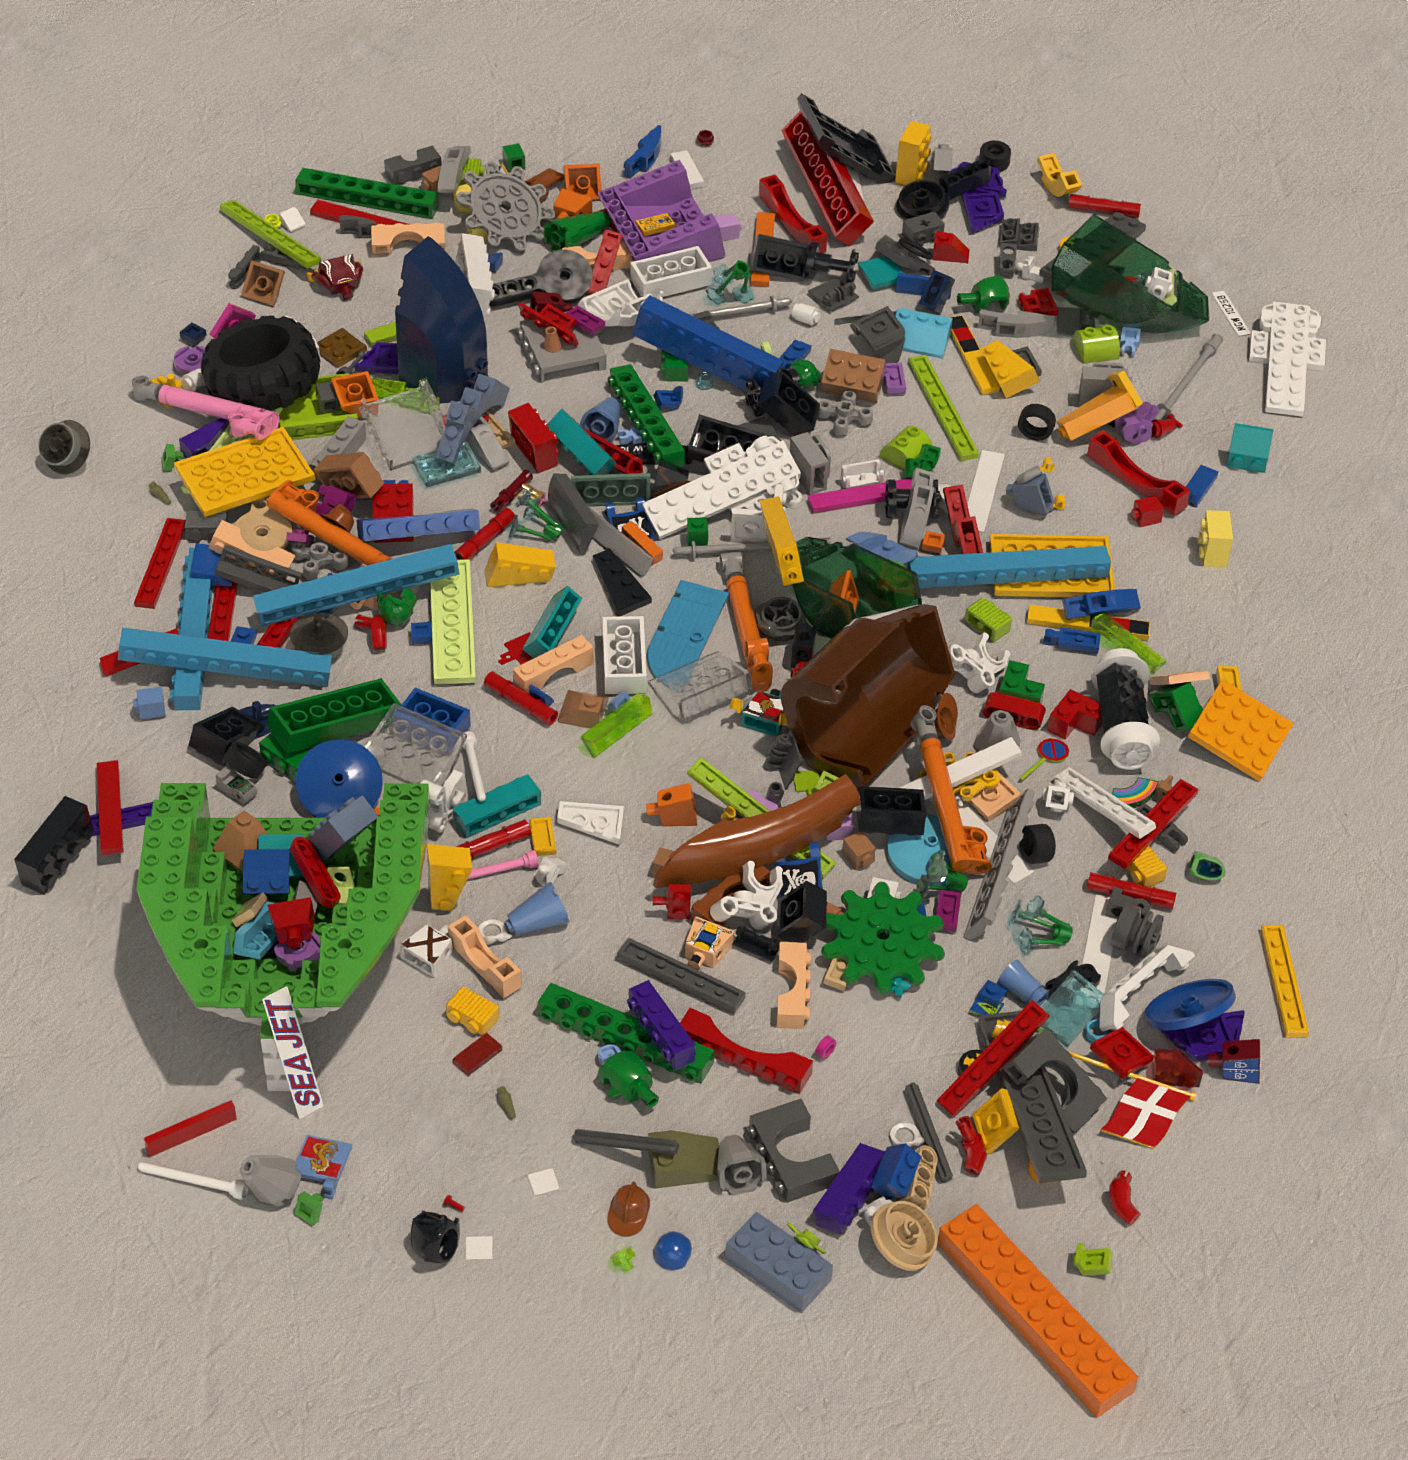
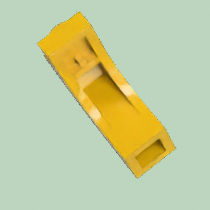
[1037,153,1082,197]

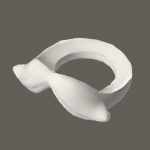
[478,919,512,945]
[890,1123,925,1147]

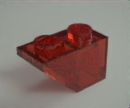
[1152,1049,1203,1088]

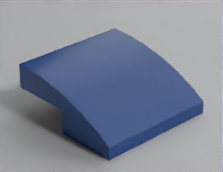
[191,543,233,586]

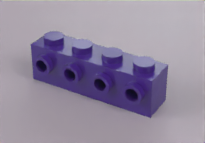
[627,980,695,1070]
[813,1143,885,1234]

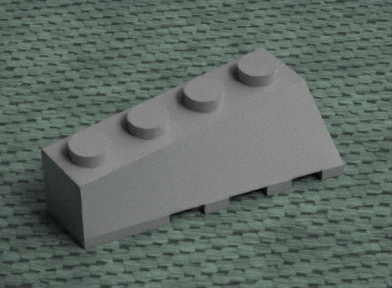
[308,417,366,485]

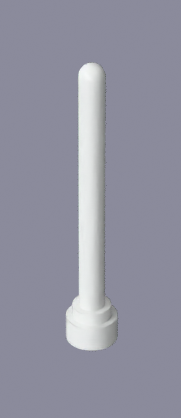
[459,731,486,802]
[138,1162,249,1200]

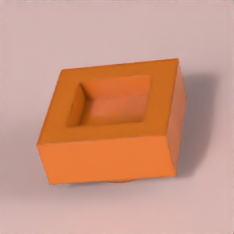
[922,531,946,554]

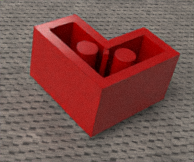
[1047,689,1103,740]

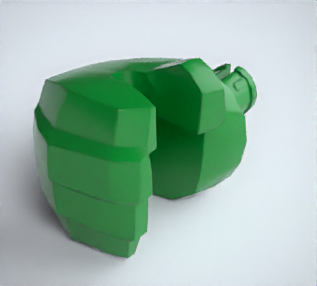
[957,275,1010,312]
[598,1051,659,1108]

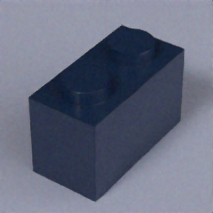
[918,270,955,314]

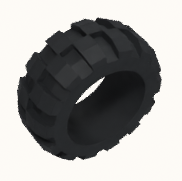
[201,315,320,411]

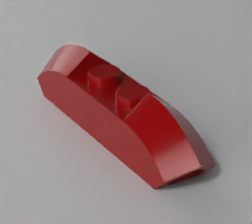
[582,427,643,474]

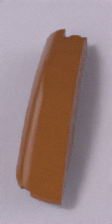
[653,774,860,888]

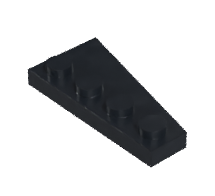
[593,548,652,617]

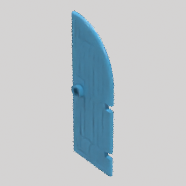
[647,580,729,694]

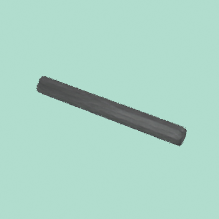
[905,1082,953,1182]
[573,1129,679,1154]

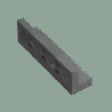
[214,545,302,592]

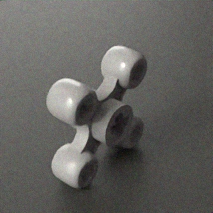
[818,390,873,436]
[291,539,348,580]

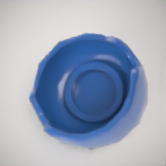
[654,1231,692,1270]

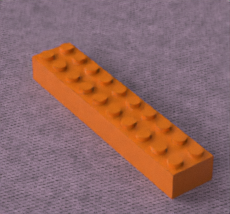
[938,1204,1138,1418]

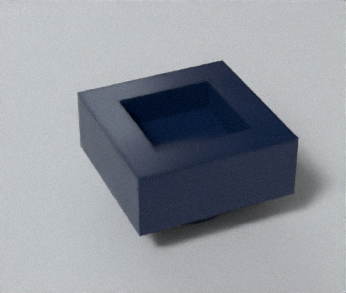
[179,322,207,345]

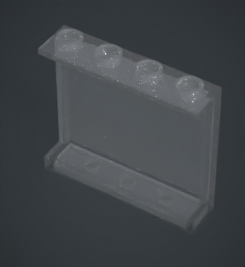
[359,379,447,471]

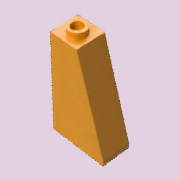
[1056,386,1136,441]

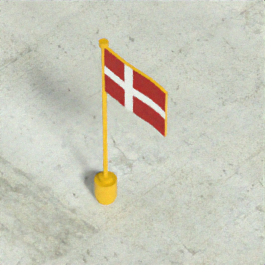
[992,1019,1196,1149]

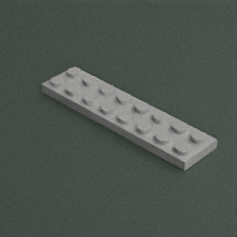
[963,788,1035,940]

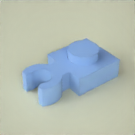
[1120,327,1141,357]
[618,427,645,444]

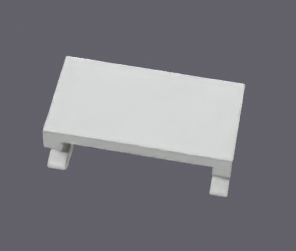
[841,459,884,489]

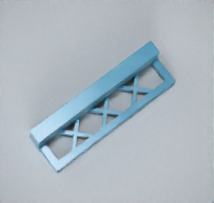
[233,901,278,960]

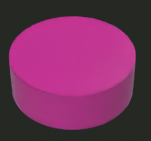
[815,1035,837,1059]

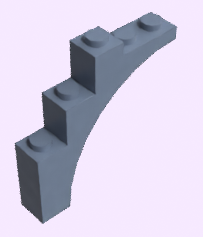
[435,374,510,464]

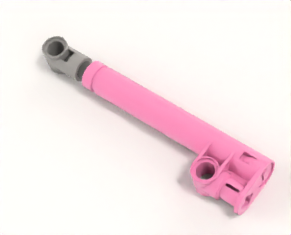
[132,376,279,440]

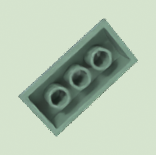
[571,473,651,507]

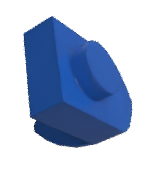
[653,386,683,409]

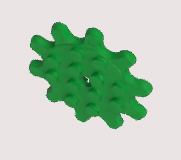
[821,882,945,994]

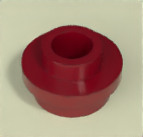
[697,130,714,146]

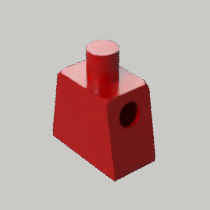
[268,897,315,948]

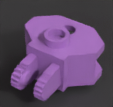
[1115,401,1159,444]

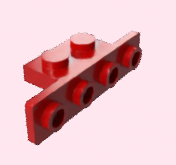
[518,302,579,347]

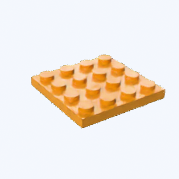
[1187,679,1294,782]

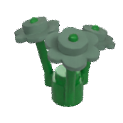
[916,850,968,898]

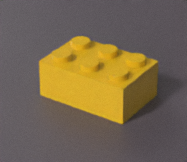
[895,121,933,186]

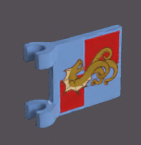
[295,1135,352,1199]

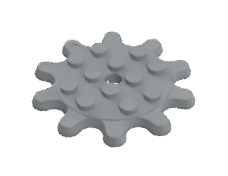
[456,161,555,252]

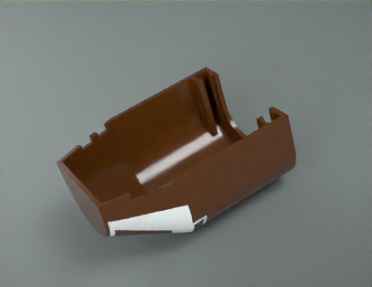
[781,604,955,788]

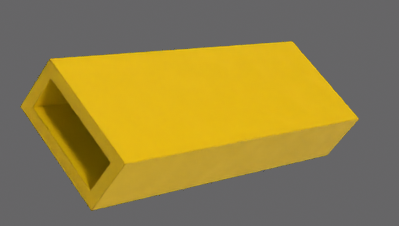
[760,496,804,586]

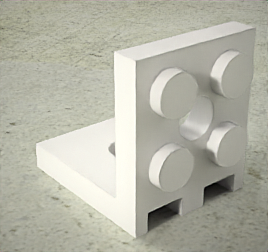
[731,484,787,543]

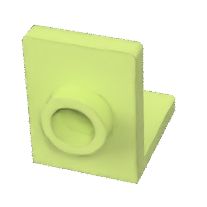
[327,867,354,904]

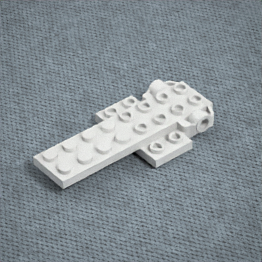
[1249,301,1326,417]
[642,436,801,540]

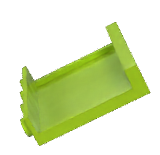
[279,373,358,440]

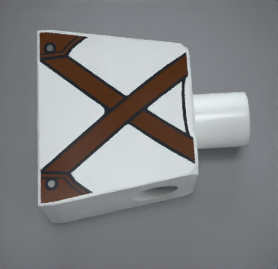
[400,925,453,979]

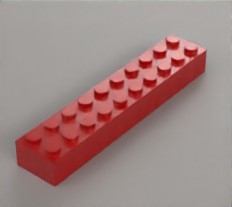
[781,111,874,246]

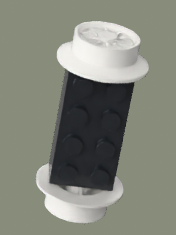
[1091,648,1160,770]

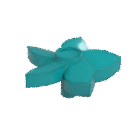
[889,976,911,998]

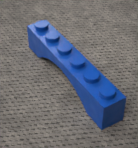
[356,508,480,541]

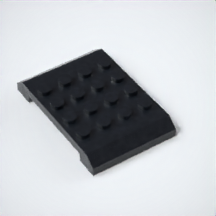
[797,93,896,184]

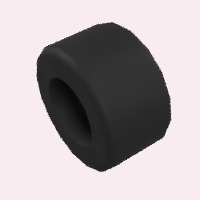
[979,140,1011,172]
[1019,824,1056,864]

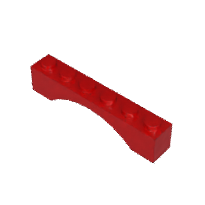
[759,174,828,253]
[1087,430,1190,516]
[680,1008,813,1094]

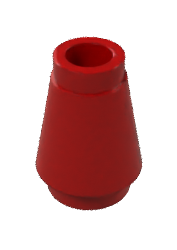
[1151,419,1176,438]

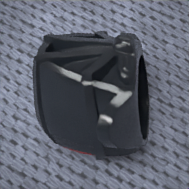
[410,1210,460,1264]

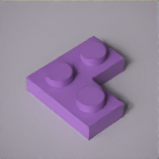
[883,363,906,394]

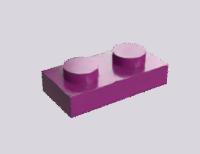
[566,306,605,336]
[286,529,314,543]
[936,890,962,932]

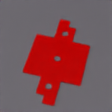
[498,632,533,665]

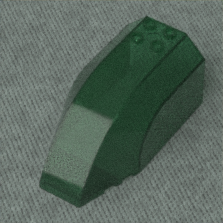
[1051,214,1209,333]
[789,537,922,639]

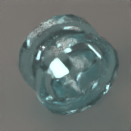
[696,372,713,390]

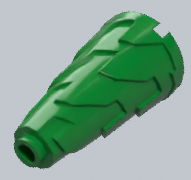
[544,211,611,252]

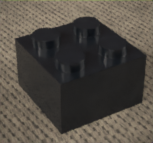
[777,881,827,943]

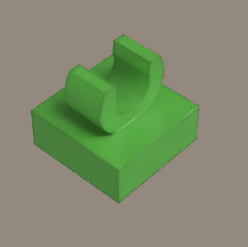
[162,444,184,472]
[294,1191,324,1226]

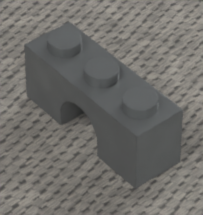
[384,146,442,185]

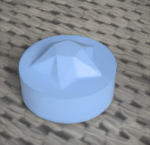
[598,1045,621,1064]

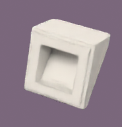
[280,207,306,233]

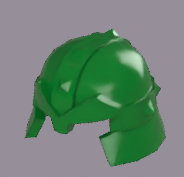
[788,360,821,392]
[376,588,418,627]

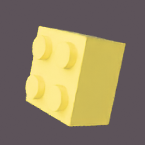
[1197,510,1233,567]

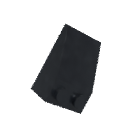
[188,706,265,765]

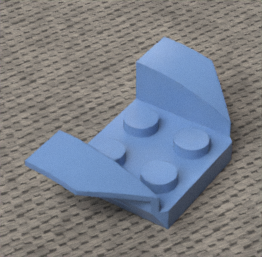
[846,532,918,567]

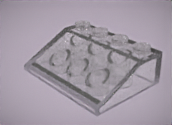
[648,651,754,725]
[364,703,467,787]

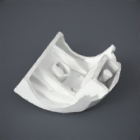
[578,279,663,326]

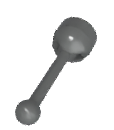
[336,351,365,375]

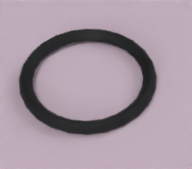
[899,238,933,260]

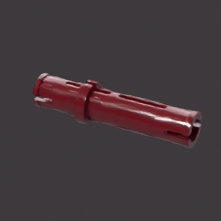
[490,470,533,513]

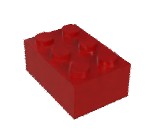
[508,403,559,474]
[373,483,414,543]

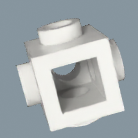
[1144,267,1173,301]
[1043,780,1074,812]

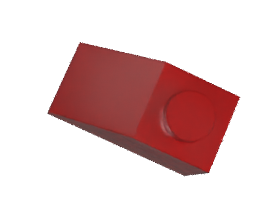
[932,232,970,264]

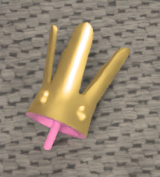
[518,483,548,507]

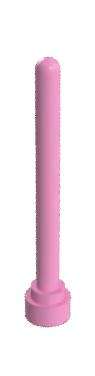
[468,850,539,879]

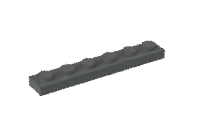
[617,937,746,1013]

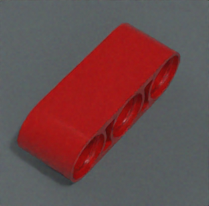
[982,692,1046,730]

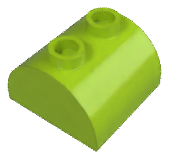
[1073,325,1120,364]
[879,426,933,470]

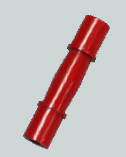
[1068,194,1141,218]
[454,508,516,560]
[484,671,558,726]
[456,819,531,860]
[1086,872,1177,910]

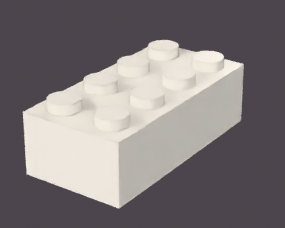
[630,246,712,297]
[602,616,647,694]

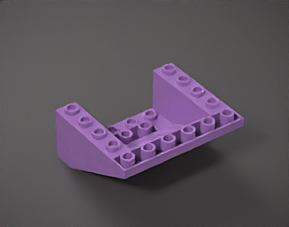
[598,160,726,262]

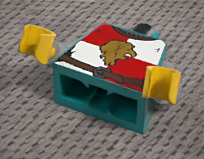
[729,689,789,737]

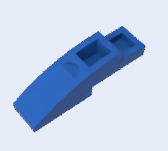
[624,125,661,179]
[1062,589,1141,620]

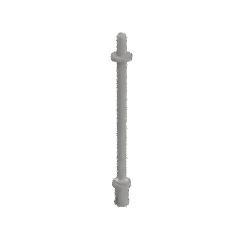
[689,296,792,318]
[1153,334,1223,420]
[673,536,831,559]

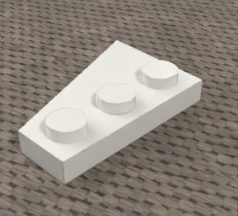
[557,801,624,845]

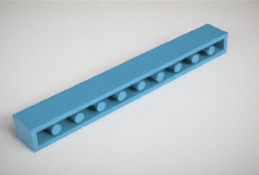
[253,544,459,627]
[907,546,1111,588]
[170,548,213,710]
[118,627,332,687]

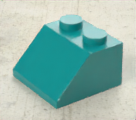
[1226,423,1273,473]

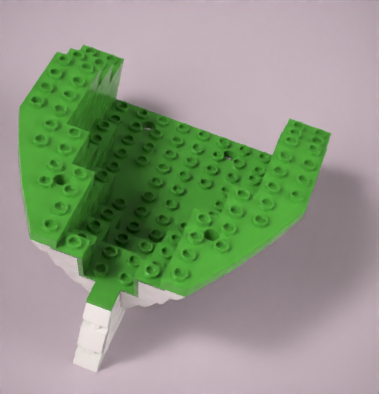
[137,783,430,1091]

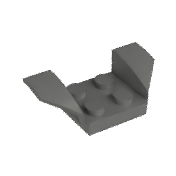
[850,306,905,363]

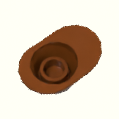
[321,504,354,533]
[934,693,958,741]
[608,1182,650,1237]

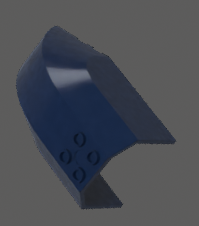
[395,236,489,404]

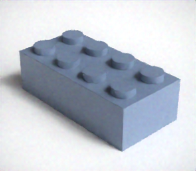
[307,795,379,863]
[725,1212,833,1313]

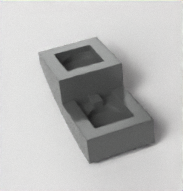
[340,215,376,239]

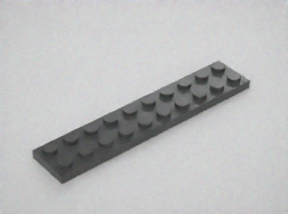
[978,1011,1087,1183]

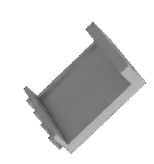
[517,312,606,383]

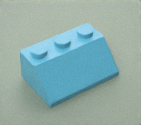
[896,308,953,359]

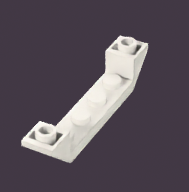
[1099,945,1195,1031]

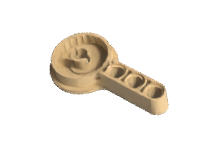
[234,496,292,551]
[871,1146,938,1271]

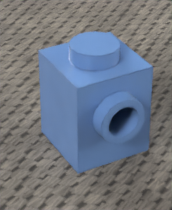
[133,686,166,719]

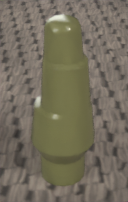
[149,482,171,505]
[497,1086,516,1119]

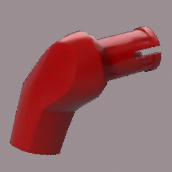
[354,614,387,650]
[955,1116,987,1175]
[1109,1170,1141,1225]

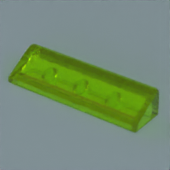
[1091,613,1166,674]
[581,693,653,758]

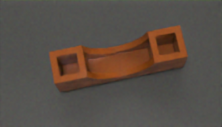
[691,866,770,926]

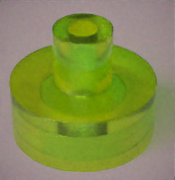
[610,1246,636,1272]

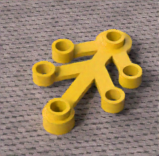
[918,752,1001,801]

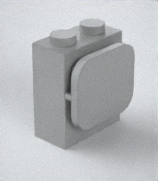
[1078,362,1132,407]
[790,432,831,495]

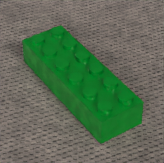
[267,678,402,754]

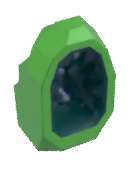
[1188,851,1226,880]

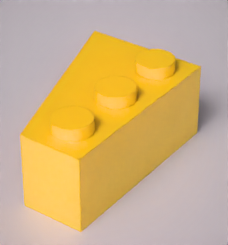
[981,340,1040,399]
[484,542,556,587]
[427,844,473,911]

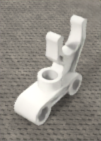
[948,633,1010,693]
[421,770,466,833]
[710,861,783,930]

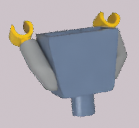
[1006,457,1066,515]

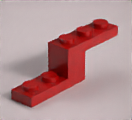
[943,484,983,554]

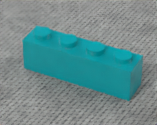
[547,409,617,475]
[522,585,582,659]
[453,774,541,839]

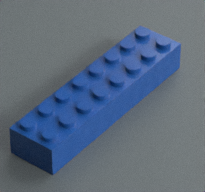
[632,295,784,391]

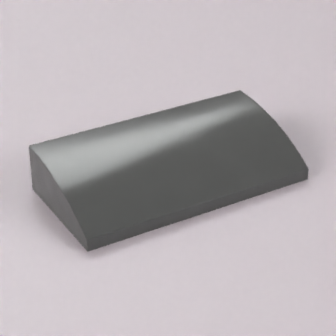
[548,473,599,555]

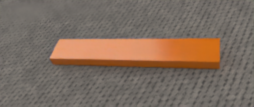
[751,212,775,287]

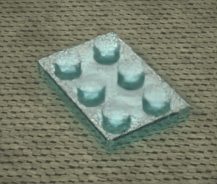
[412,442,481,488]
[1041,970,1103,1048]

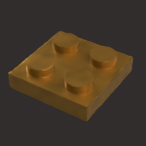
[317,328,367,368]

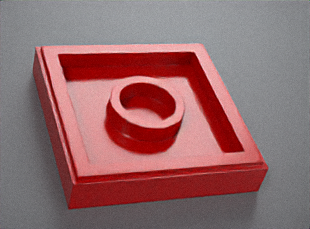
[1090,1027,1154,1078]

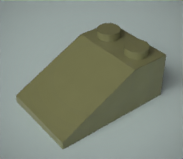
[648,1130,719,1189]

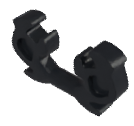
[1045,960,1101,1010]

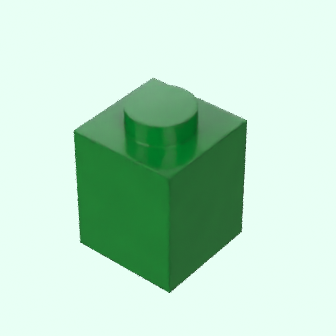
[502,143,525,173]
[686,517,708,546]

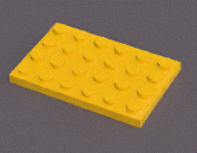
[174,427,315,517]
[989,534,1115,598]

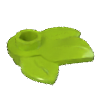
[787,1222,827,1254]

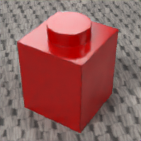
[1131,496,1164,527]

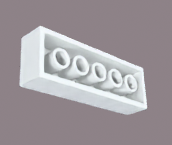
[455,233,495,321]

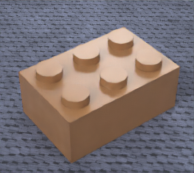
[821,349,886,403]
[313,452,384,499]

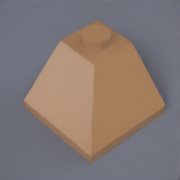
[241,260,285,306]
[558,690,609,730]
[213,810,267,874]

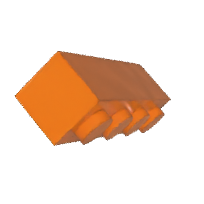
[621,521,663,565]

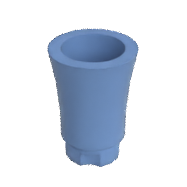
[998,960,1049,1006]

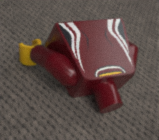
[306,254,364,300]

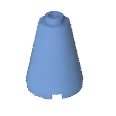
[580,398,621,442]
[505,882,570,935]

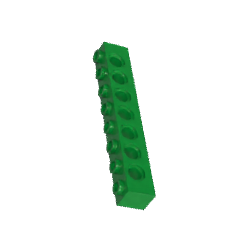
[295,167,439,219]
[608,364,685,467]
[538,982,714,1084]

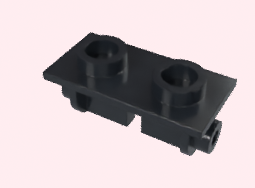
[732,926,780,962]

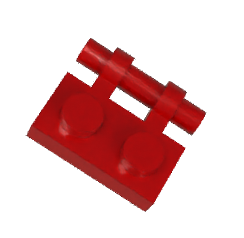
[1018,288,1059,316]

